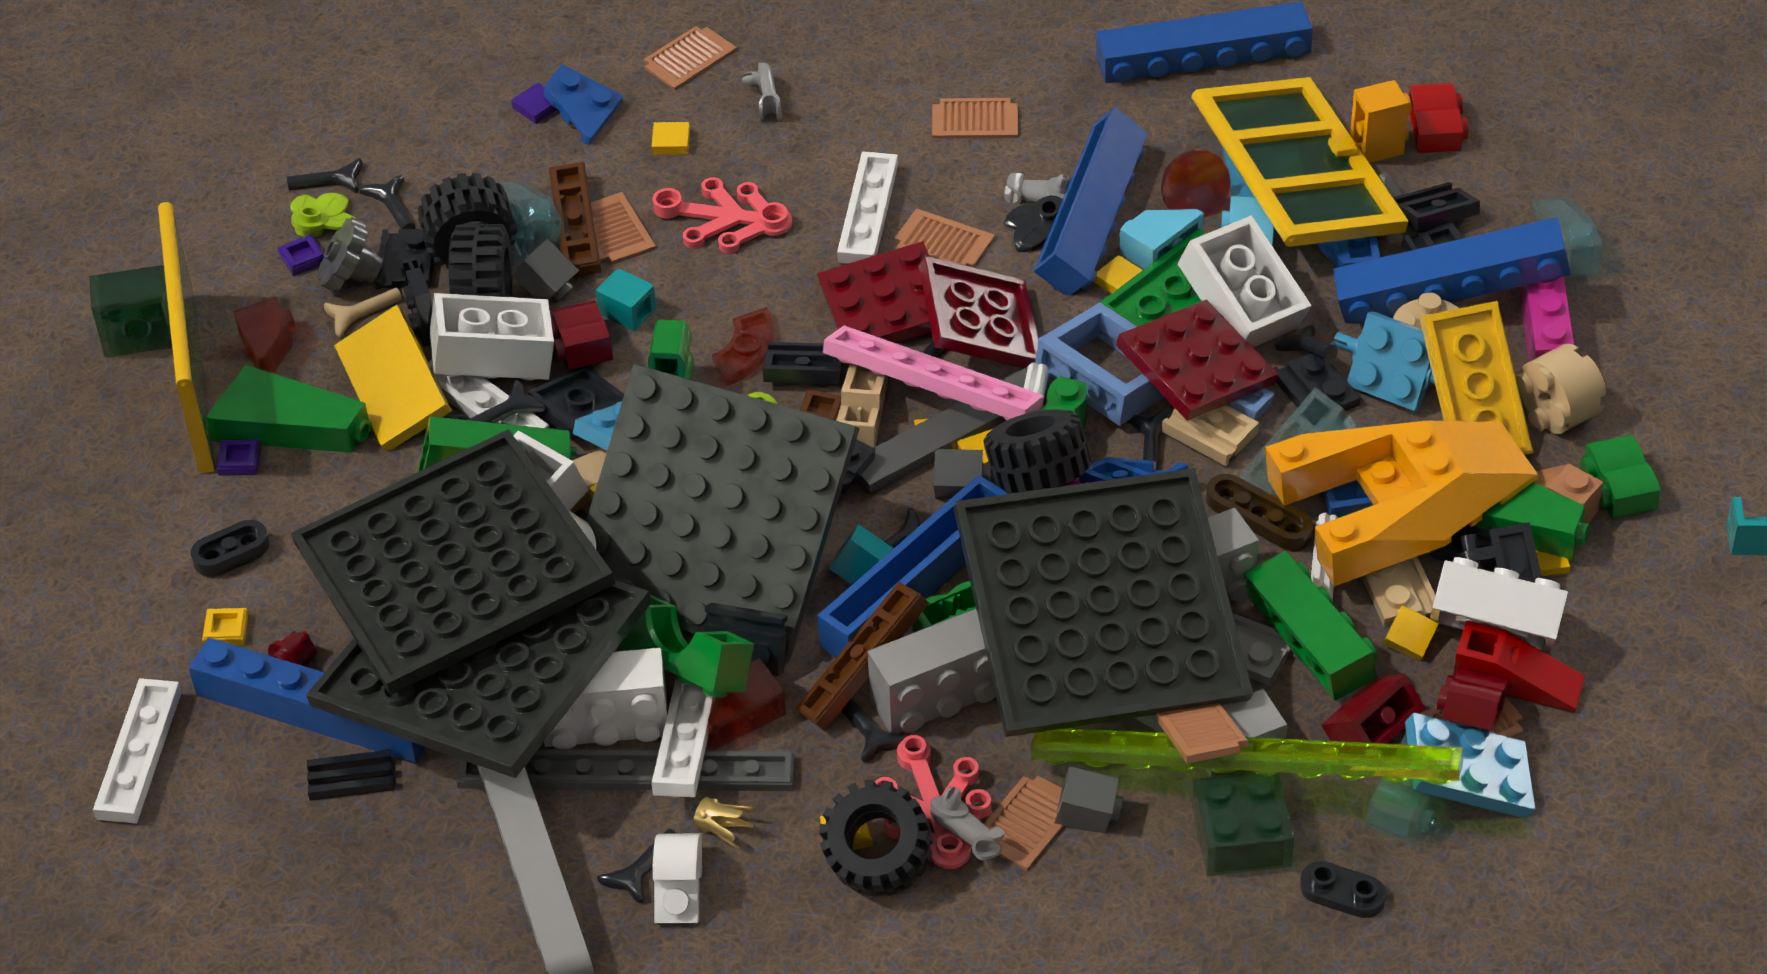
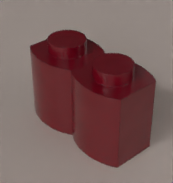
[551,301,614,370]
[1436,668,1509,732]

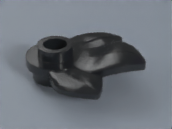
[1004,195,1063,252]

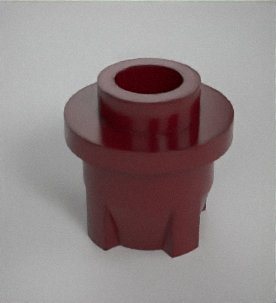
[268,631,317,666]

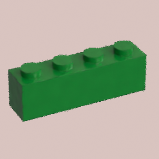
[1244,550,1378,701]

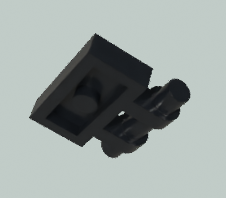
[1460,522,1542,583]

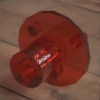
[1161,149,1231,218]

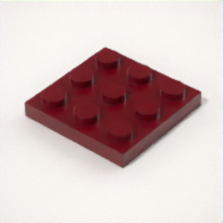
[817,241,932,343]
[919,256,1038,368]
[1116,299,1278,421]

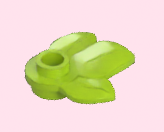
[290,193,356,237]

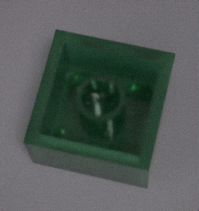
[89,265,172,358]
[1192,770,1295,876]

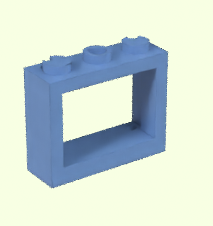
[1035,302,1165,426]

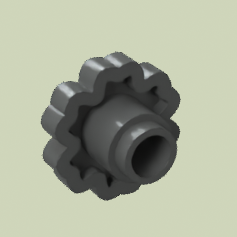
[317,217,383,292]

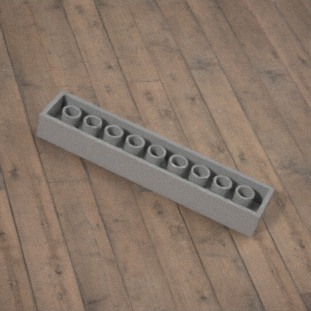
[867,507,1259,734]

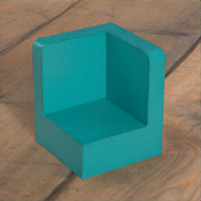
[595,269,657,331]
[1726,497,1767,555]
[829,524,894,585]

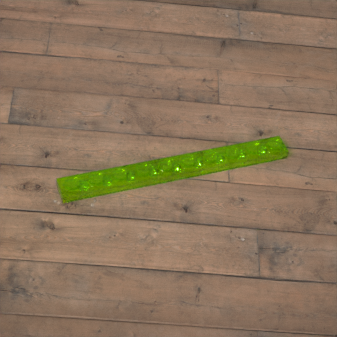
[1030,728,1463,785]

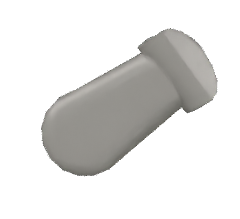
[742,62,782,121]
[1004,173,1071,204]
[930,786,1005,860]

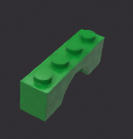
[619,595,754,698]

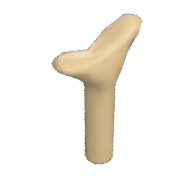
[324,288,402,338]

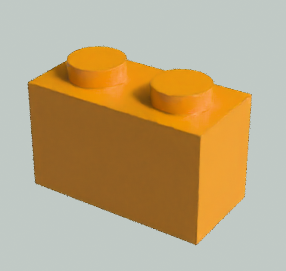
[1350,80,1412,163]

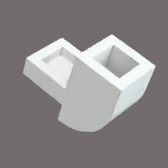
[653,833,702,923]

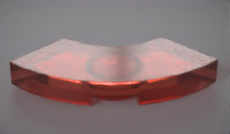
[712,307,773,386]

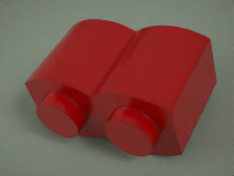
[1408,82,1469,153]

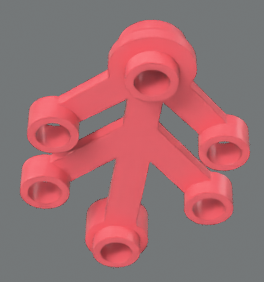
[652,177,792,254]
[875,735,991,869]

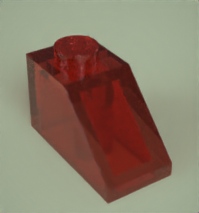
[233,296,296,374]
[708,658,786,749]

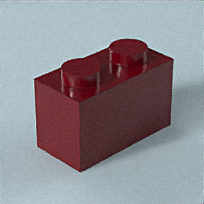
[1321,674,1426,759]

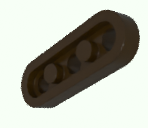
[1206,474,1313,550]

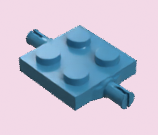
[1333,312,1435,411]

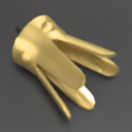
[690,797,755,849]

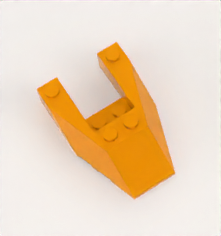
[1265,420,1538,586]

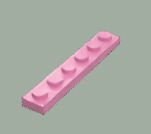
[823,326,1044,420]

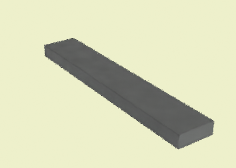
[857,367,1053,494]

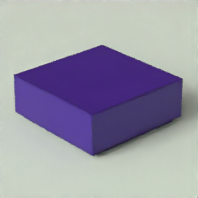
[511,83,558,124]
[277,235,324,276]
[217,440,261,476]

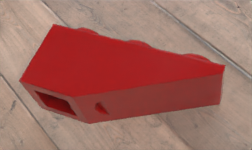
[1453,620,1585,713]

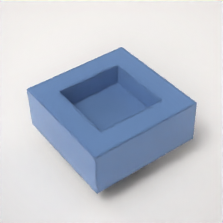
[1226,389,1275,421]

